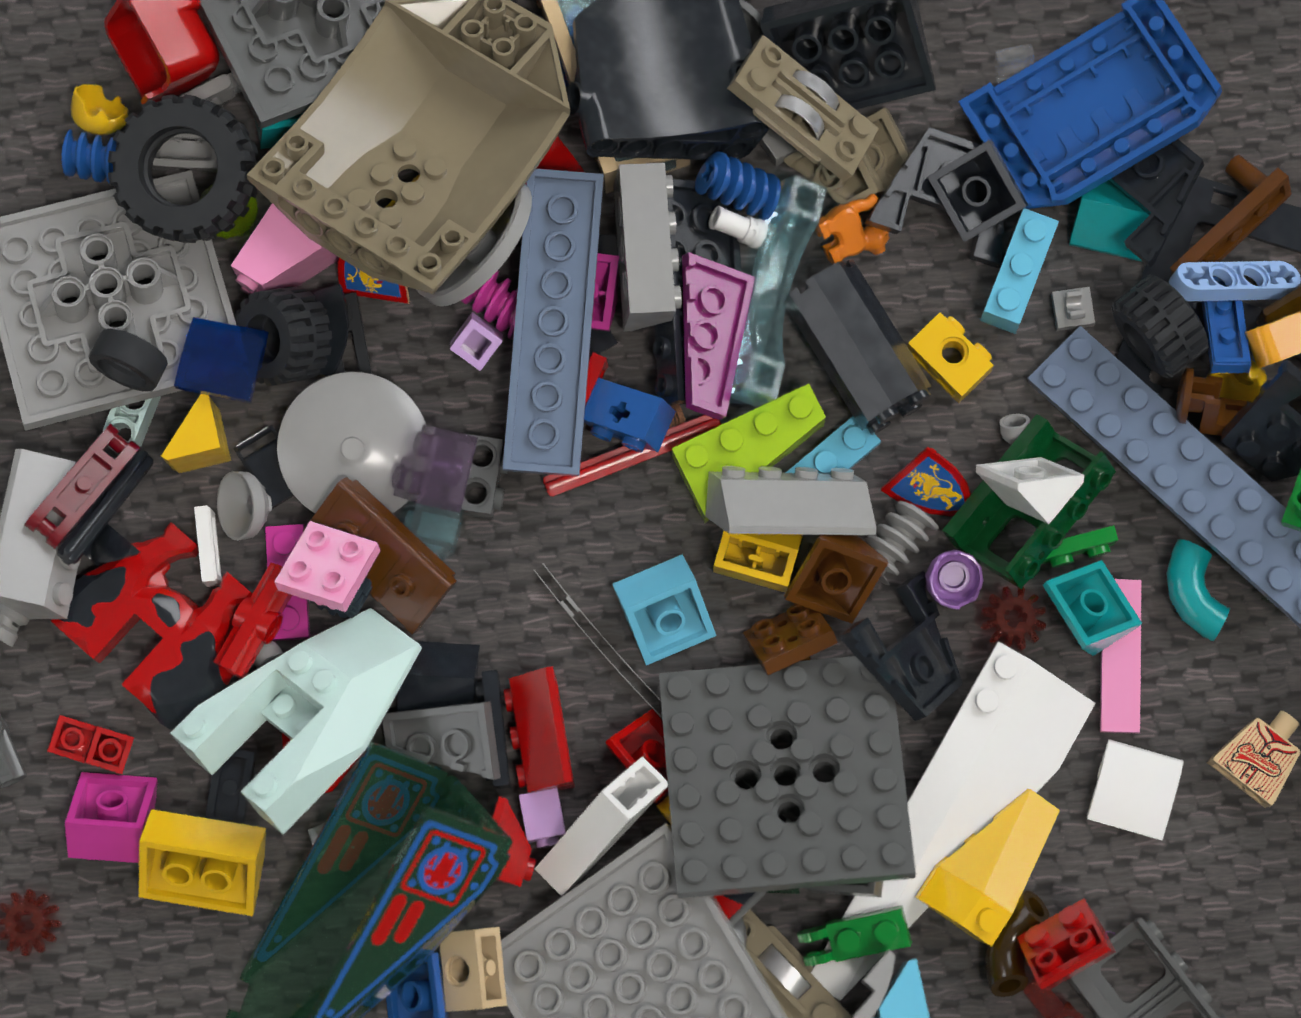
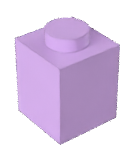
[450,312,503,371]
[519,788,566,848]

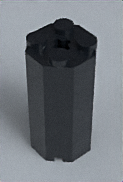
[784,259,932,435]

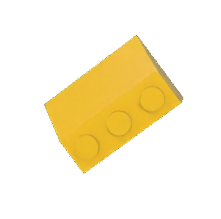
[139,809,266,916]

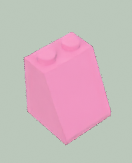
[231,203,339,296]

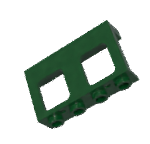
[942,414,1116,589]

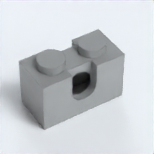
[152,134,218,173]

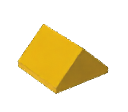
[161,392,231,473]

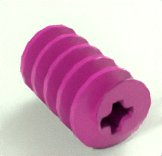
[461,270,518,340]

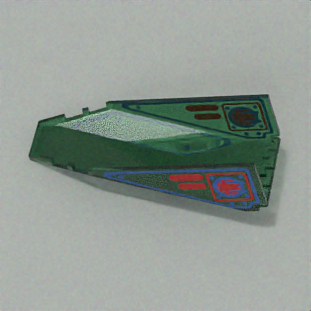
[226,741,513,1018]

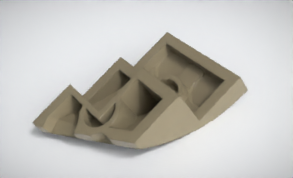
[783,108,910,204]

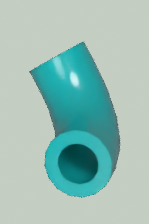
[1166,539,1230,641]

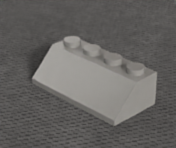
[613,163,682,332]
[0,449,91,619]
[705,466,876,535]

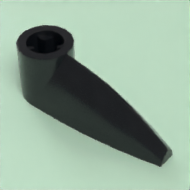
[84,524,140,567]

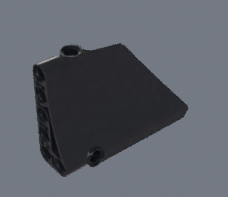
[566,0,769,160]

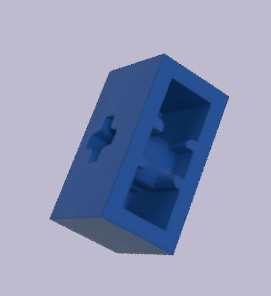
[584,378,676,453]

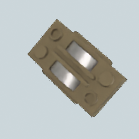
[727,35,879,183]
[743,909,852,1018]

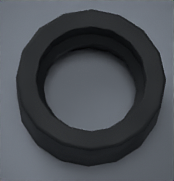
[89,328,168,392]

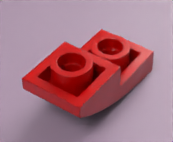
[47,715,134,774]

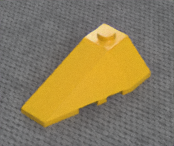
[915,789,1060,946]

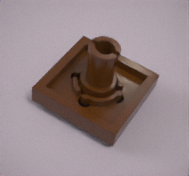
[743,604,838,675]

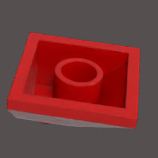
[476,797,537,887]

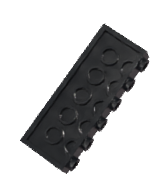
[653,179,750,407]

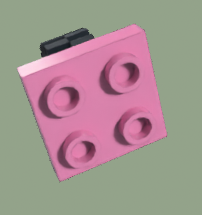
[274,521,380,618]

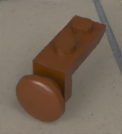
[1176,368,1252,436]

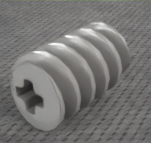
[865,501,939,585]

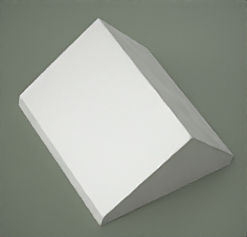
[976,457,1084,524]

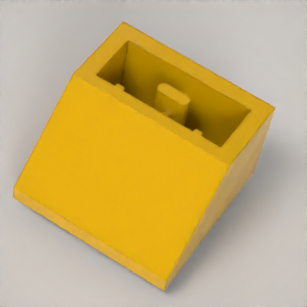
[713,530,803,593]

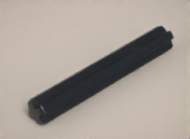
[57,450,154,565]

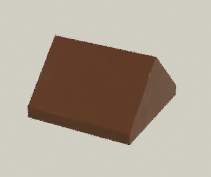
[784,535,888,624]

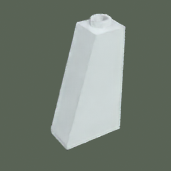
[535,756,668,896]

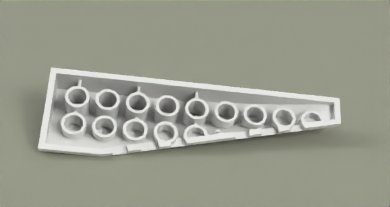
[807,642,1095,1001]

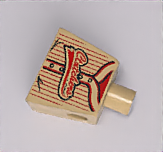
[1207,710,1301,808]

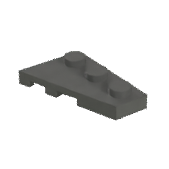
[382,701,501,780]

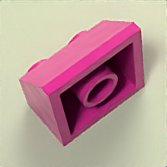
[65,772,158,863]

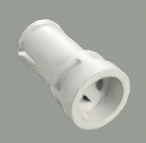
[709,206,768,249]

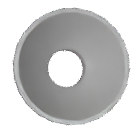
[217,471,272,541]

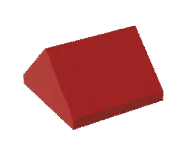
[605,709,669,805]

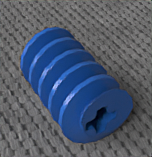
[61,129,117,183]
[695,151,781,221]

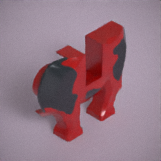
[51,522,252,730]

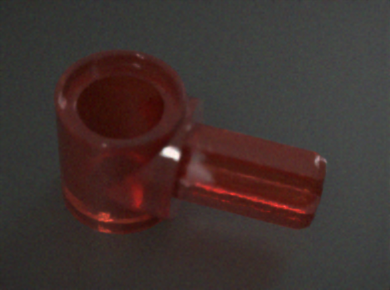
[1023,979,1085,1018]

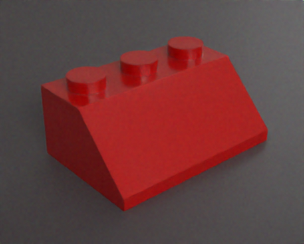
[503,666,575,793]

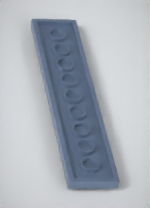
[1028,326,1301,628]

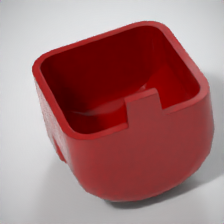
[104,0,220,105]

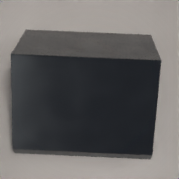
[927,139,1028,242]
[397,641,480,712]

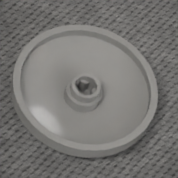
[416,184,532,306]
[277,372,430,513]

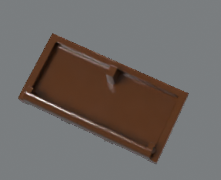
[303,477,457,635]

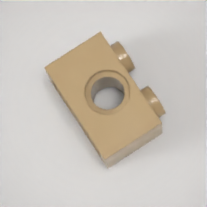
[439,927,507,1012]

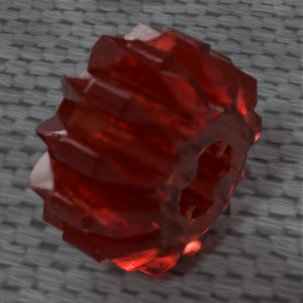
[981,586,1046,651]
[0,889,62,956]

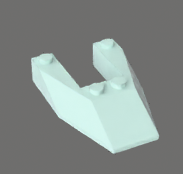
[171,608,422,834]

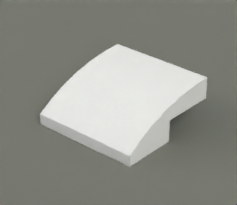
[1087,739,1184,840]

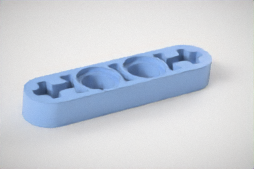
[1169,261,1301,301]

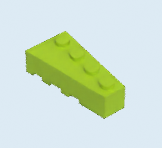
[672,384,826,523]

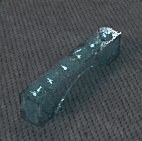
[730,175,827,407]

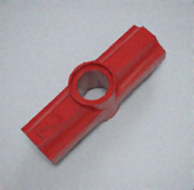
[213,562,292,678]

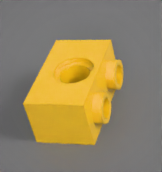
[907,312,994,403]

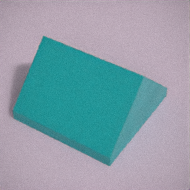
[1069,180,1149,262]
[1043,560,1142,656]

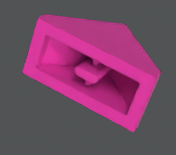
[592,253,620,331]

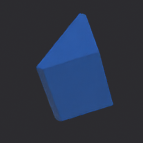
[382,953,449,1018]

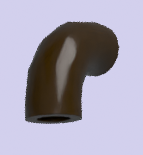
[985,890,1050,997]

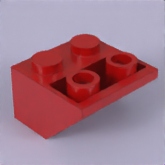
[1016,899,1116,991]

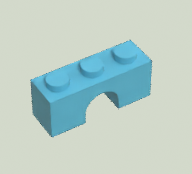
[980,208,1059,334]

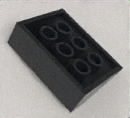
[760,0,936,110]

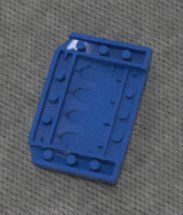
[958,0,1222,209]

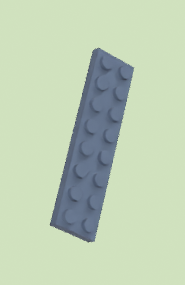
[503,169,604,477]

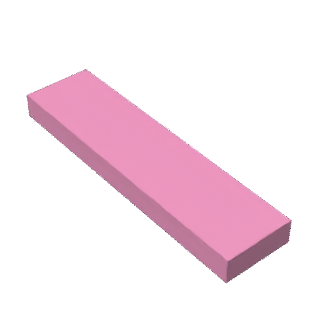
[1100,579,1141,734]

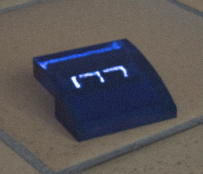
[174,317,269,403]

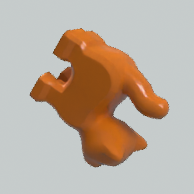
[812,194,890,265]

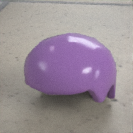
[925,550,984,609]

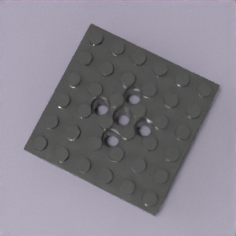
[199,0,385,129]
[659,656,916,899]

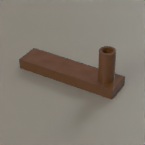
[1170,155,1292,285]

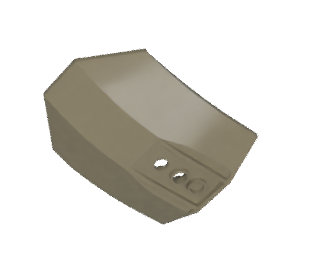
[247,0,570,294]

